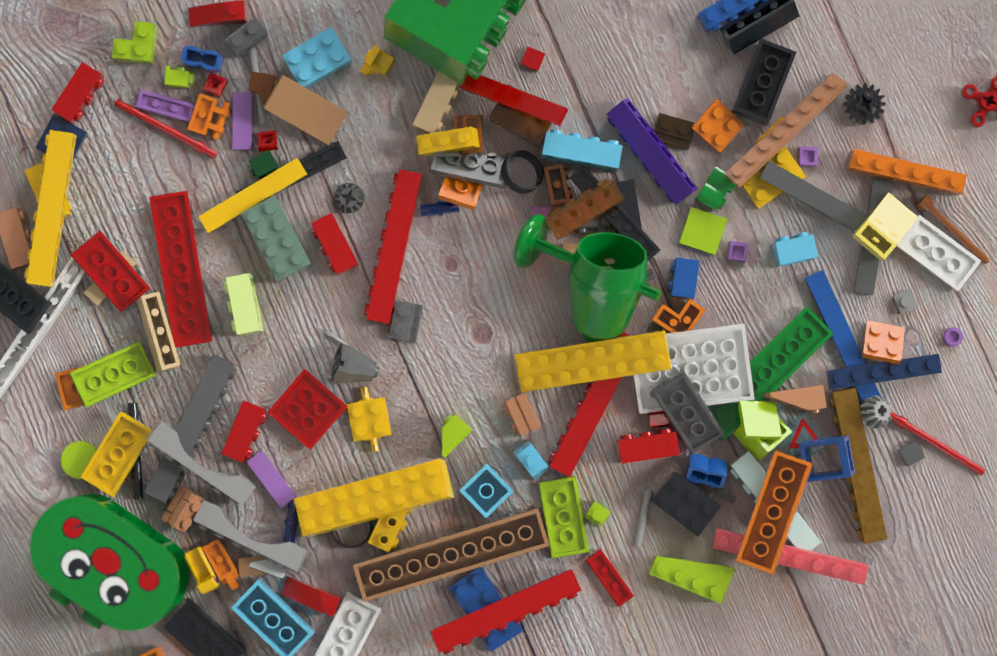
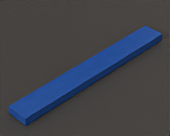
[805,270,881,404]

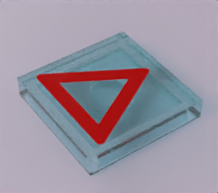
[780,413,826,460]

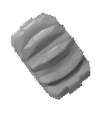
[859,395,893,429]

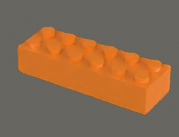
[736,450,813,575]

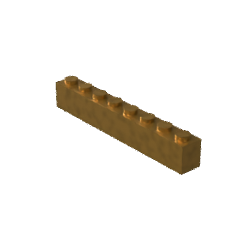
[828,388,888,544]

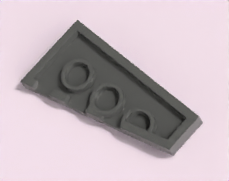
[430,153,512,189]

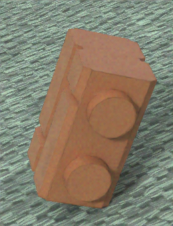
[502,393,541,437]
[161,485,204,533]

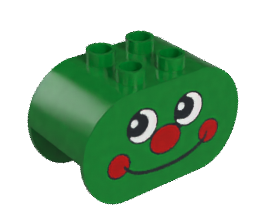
[30,494,190,631]

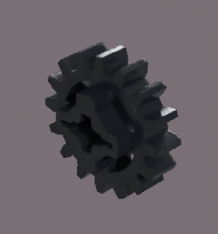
[843,83,886,125]

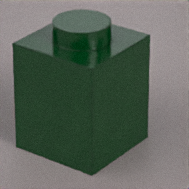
[248,150,279,179]

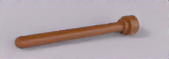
[916,194,989,264]

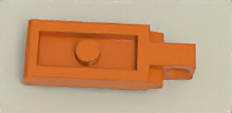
[202,538,240,591]

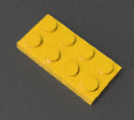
[80,411,151,497]

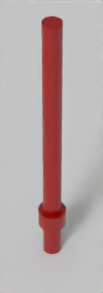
[114,99,218,159]
[890,412,985,476]

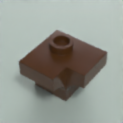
[248,71,279,104]

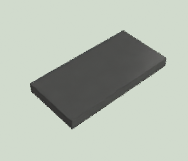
[651,371,725,454]

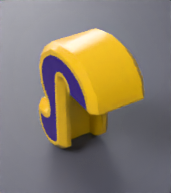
[184,546,219,594]

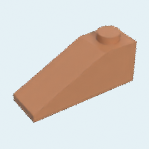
[763,385,827,414]

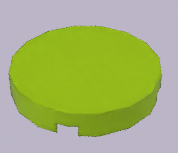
[61,441,97,479]

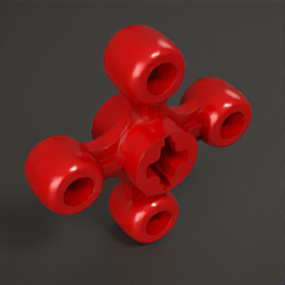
[961,76,997,128]

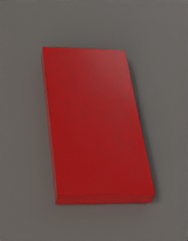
[70,230,150,312]

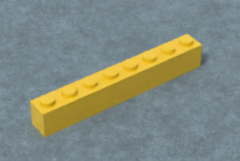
[24,130,76,287]

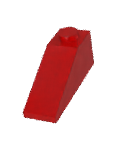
[189,0,247,27]
[281,576,342,616]

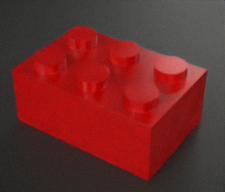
[616,428,680,464]

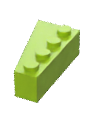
[648,555,735,604]

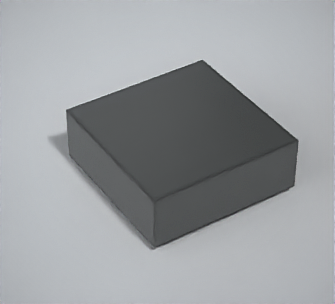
[898,440,925,466]

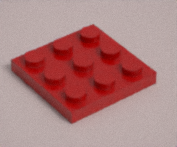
[267,369,349,450]

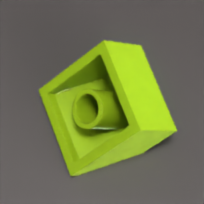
[442,414,472,458]
[733,417,792,462]

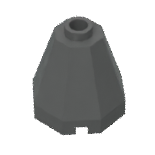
[331,343,379,383]

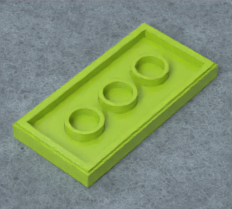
[69,341,156,408]
[538,476,590,559]

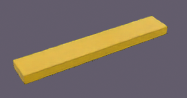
[198,158,308,233]

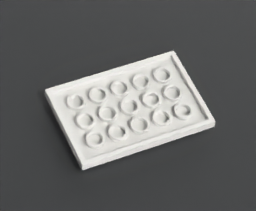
[634,324,755,414]

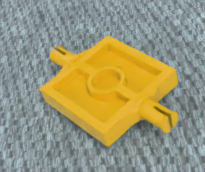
[347,387,392,452]

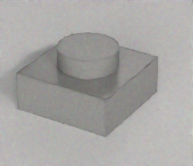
[893,289,918,314]

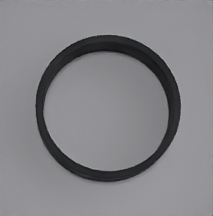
[501,150,544,194]
[330,520,373,548]

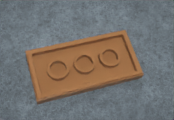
[263,74,348,145]

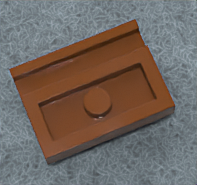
[454,114,483,154]

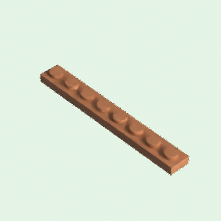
[725,73,847,188]

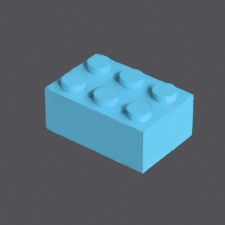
[282,26,352,89]

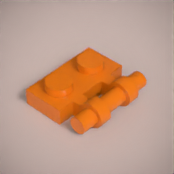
[187,93,231,140]

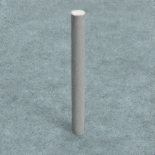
[248,49,268,125]

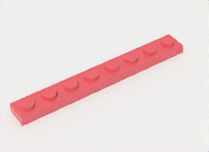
[713,528,869,585]

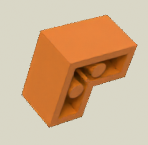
[650,299,706,333]

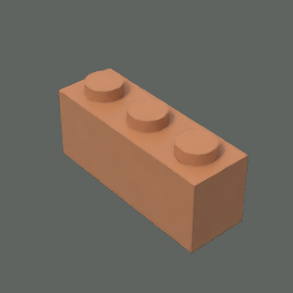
[0,207,32,270]

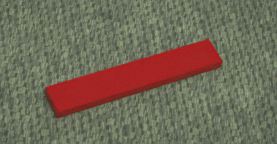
[460,75,568,127]

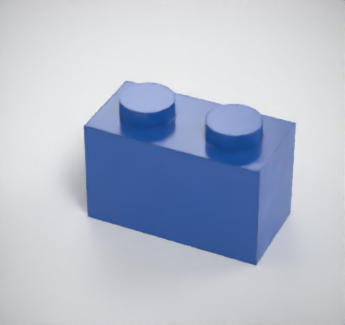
[667,258,700,299]

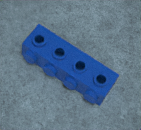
[697,0,768,33]

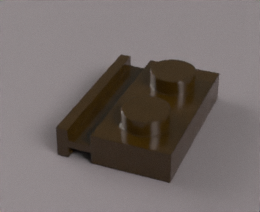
[654,113,694,150]

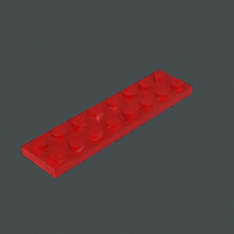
[149,191,213,348]

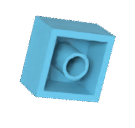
[771,232,818,267]
[459,463,514,518]

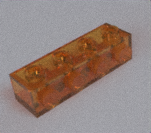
[545,178,625,240]

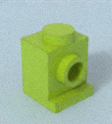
[164,65,194,89]
[584,501,611,527]

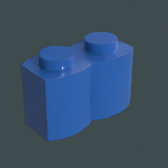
[181,46,224,73]
[686,454,728,488]

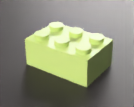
[224,273,264,336]

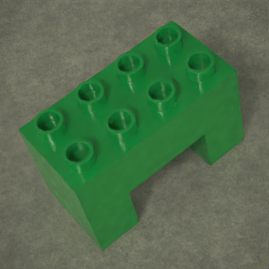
[383,0,526,85]

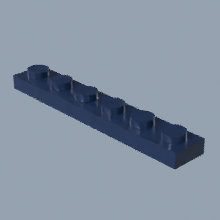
[826,354,942,390]

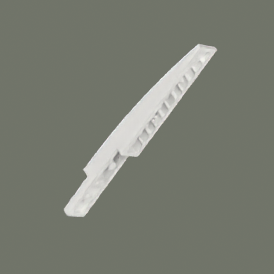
[0,257,85,399]

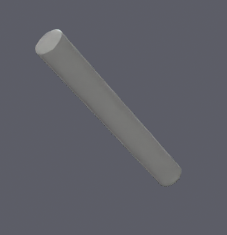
[634,489,652,547]

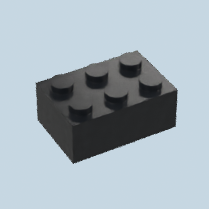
[651,470,721,537]

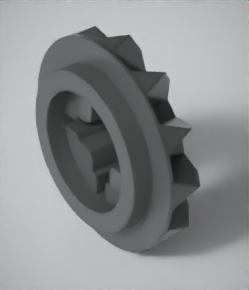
[334,183,364,213]

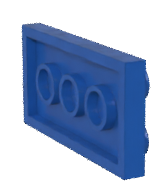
[449,567,523,652]

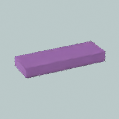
[135,89,196,123]
[233,92,253,150]
[247,450,297,508]

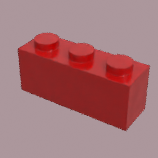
[51,62,105,124]
[310,213,359,275]
[221,400,268,463]

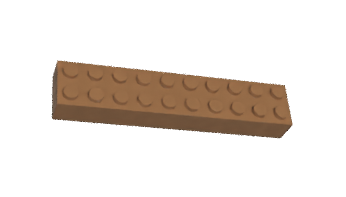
[353,508,549,602]

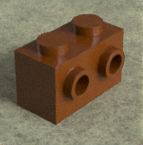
[543,164,573,207]

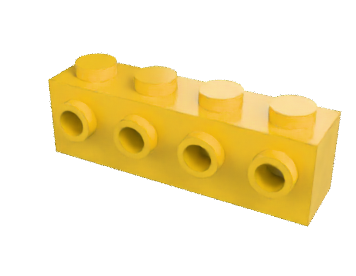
[368,509,413,552]

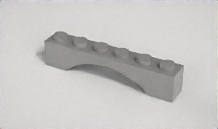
[146,419,256,505]
[193,500,309,573]

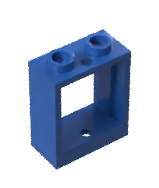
[798,435,855,482]

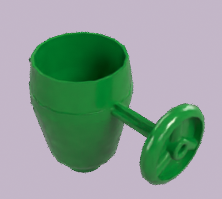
[513,214,661,342]

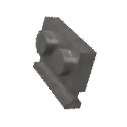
[389,300,424,343]

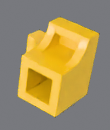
[360,45,395,78]

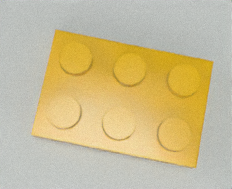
[742,146,806,209]

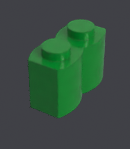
[695,166,736,212]

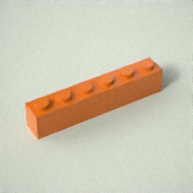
[847,149,967,195]

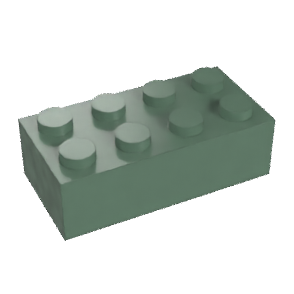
[241,195,313,282]

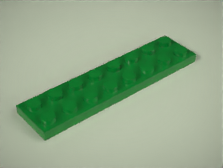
[707,306,834,441]

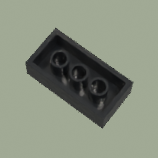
[731,38,796,126]

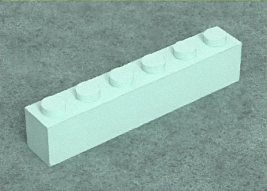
[729,451,821,551]

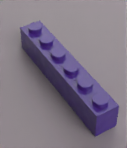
[606,98,698,205]

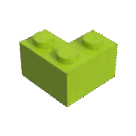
[112,21,157,65]

